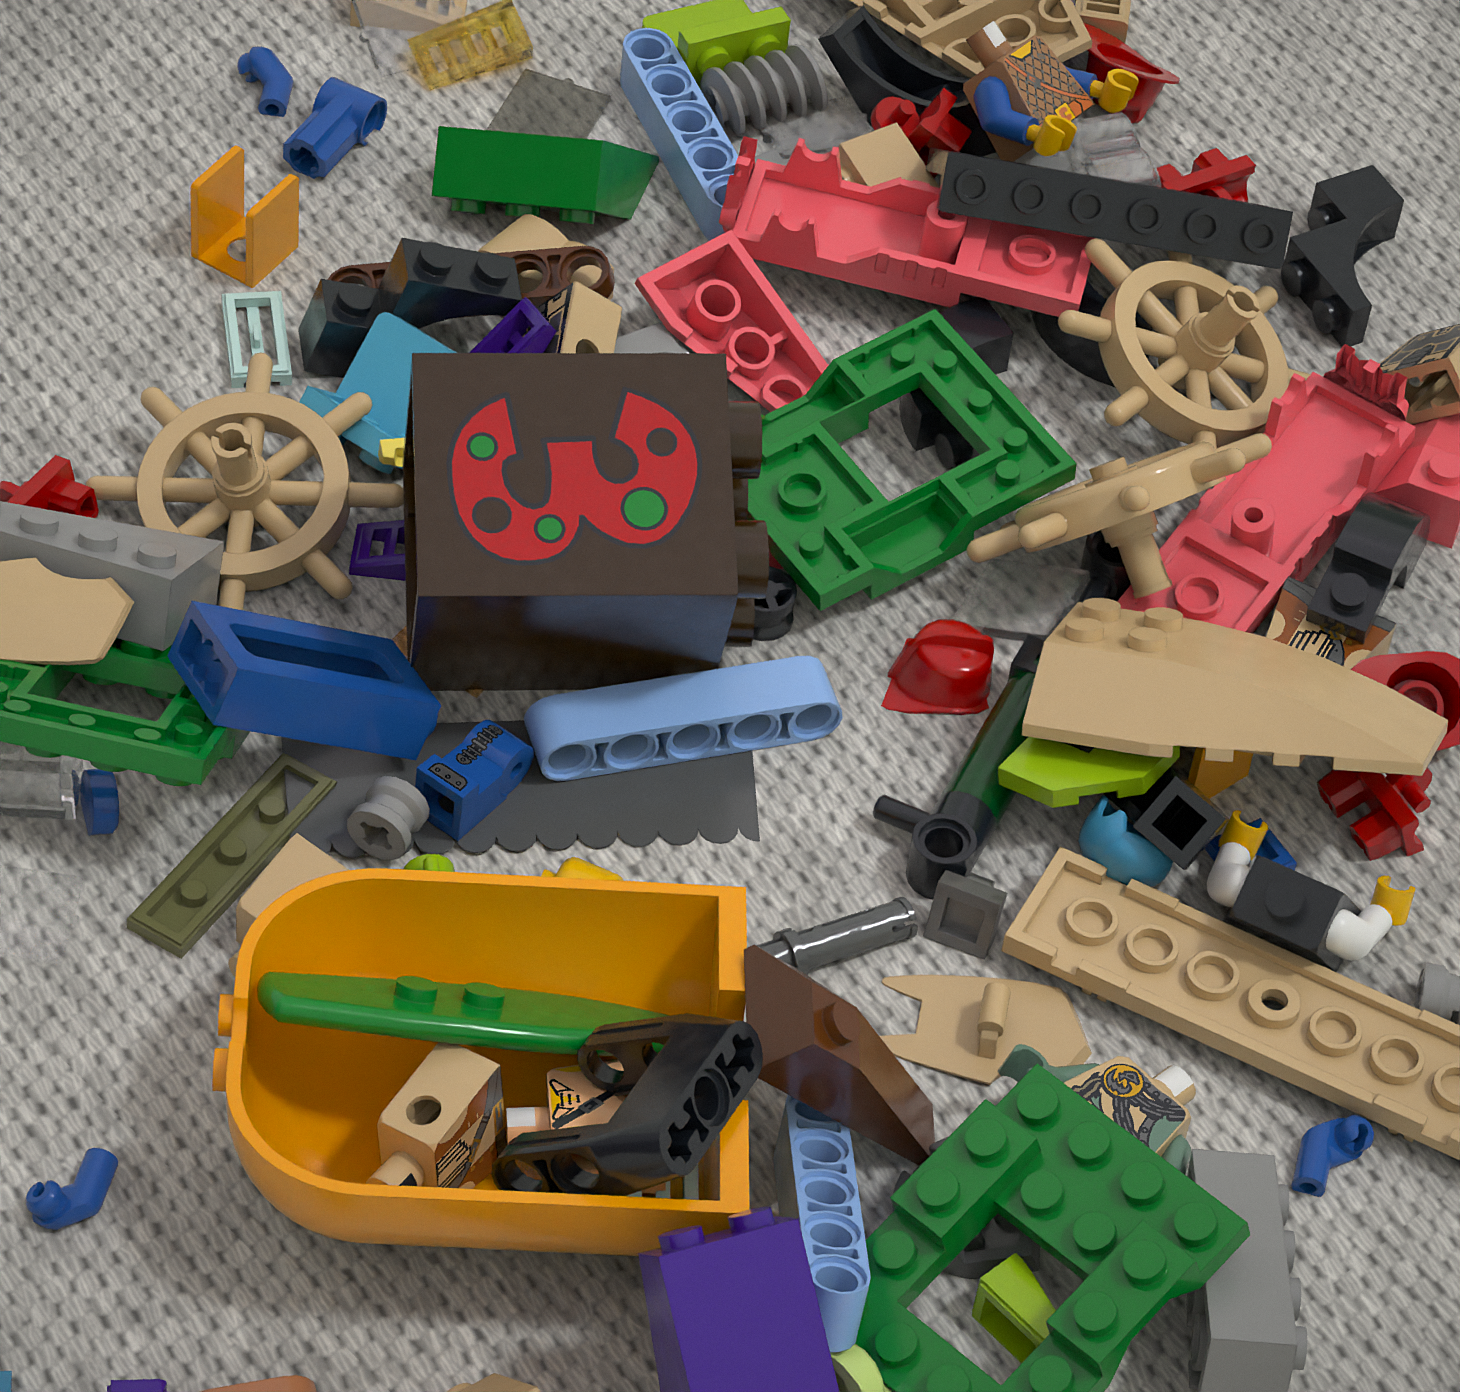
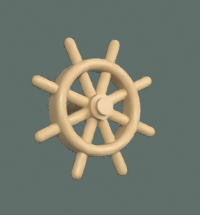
[1058,238,1311,449]
[85,353,403,610]
[967,433,1272,599]

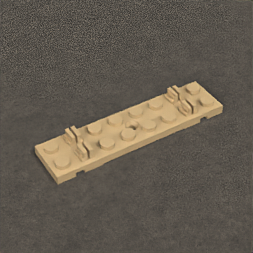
[1001,846,1460,1160]

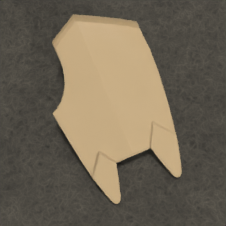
[0,558,134,665]
[880,975,1092,1085]

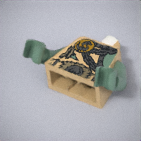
[997,1044,1196,1175]

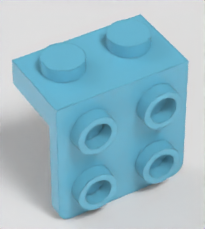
[299,312,457,474]

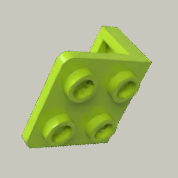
[642,0,791,88]

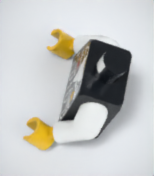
[1207,810,1416,972]

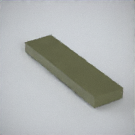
[127,752,337,959]

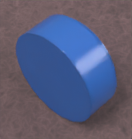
[80,769,119,836]

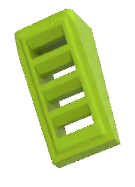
[972,1253,1056,1364]

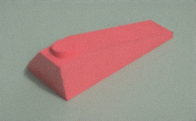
[634,230,828,412]
[1373,413,1460,549]

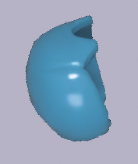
[1078,795,1174,887]

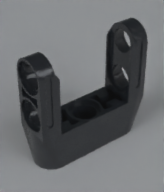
[491,1013,763,1196]

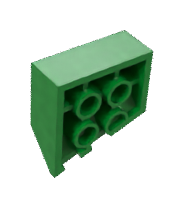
[431,126,660,225]

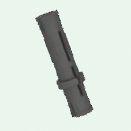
[756,897,918,975]

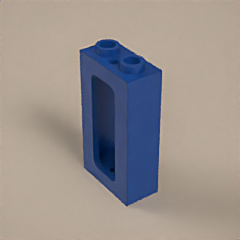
[167,601,442,760]

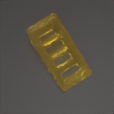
[407,0,533,90]

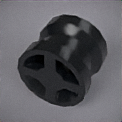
[753,566,797,641]

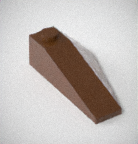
[744,944,935,1166]

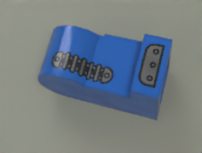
[415,720,534,841]

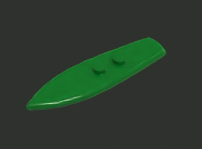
[257,972,670,1056]

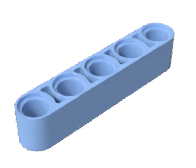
[620,28,738,241]
[524,656,843,781]
[773,1095,871,1352]

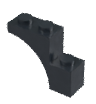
[818,5,996,156]
[1281,165,1404,347]
[298,238,522,378]

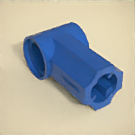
[283,77,387,179]

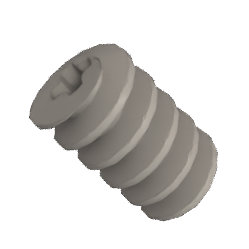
[700,44,828,135]

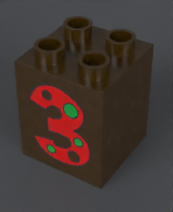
[402,353,769,691]

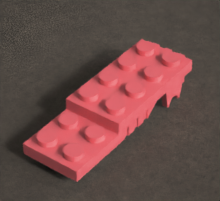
[719,136,1098,317]
[1117,344,1416,634]

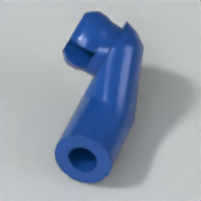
[237,46,293,117]
[1291,1115,1374,1197]
[25,1148,118,1230]

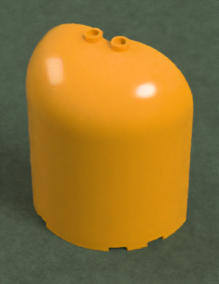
[212,868,749,1256]

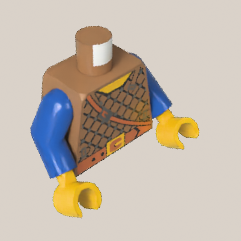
[963,21,1138,162]

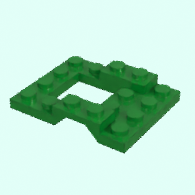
[747,309,1077,611]
[0,638,251,786]
[855,1063,1250,1392]

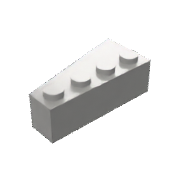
[0,501,224,651]
[1186,1149,1307,1392]

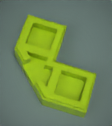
[998,737,1180,808]

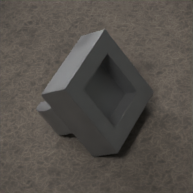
[923,870,1008,959]

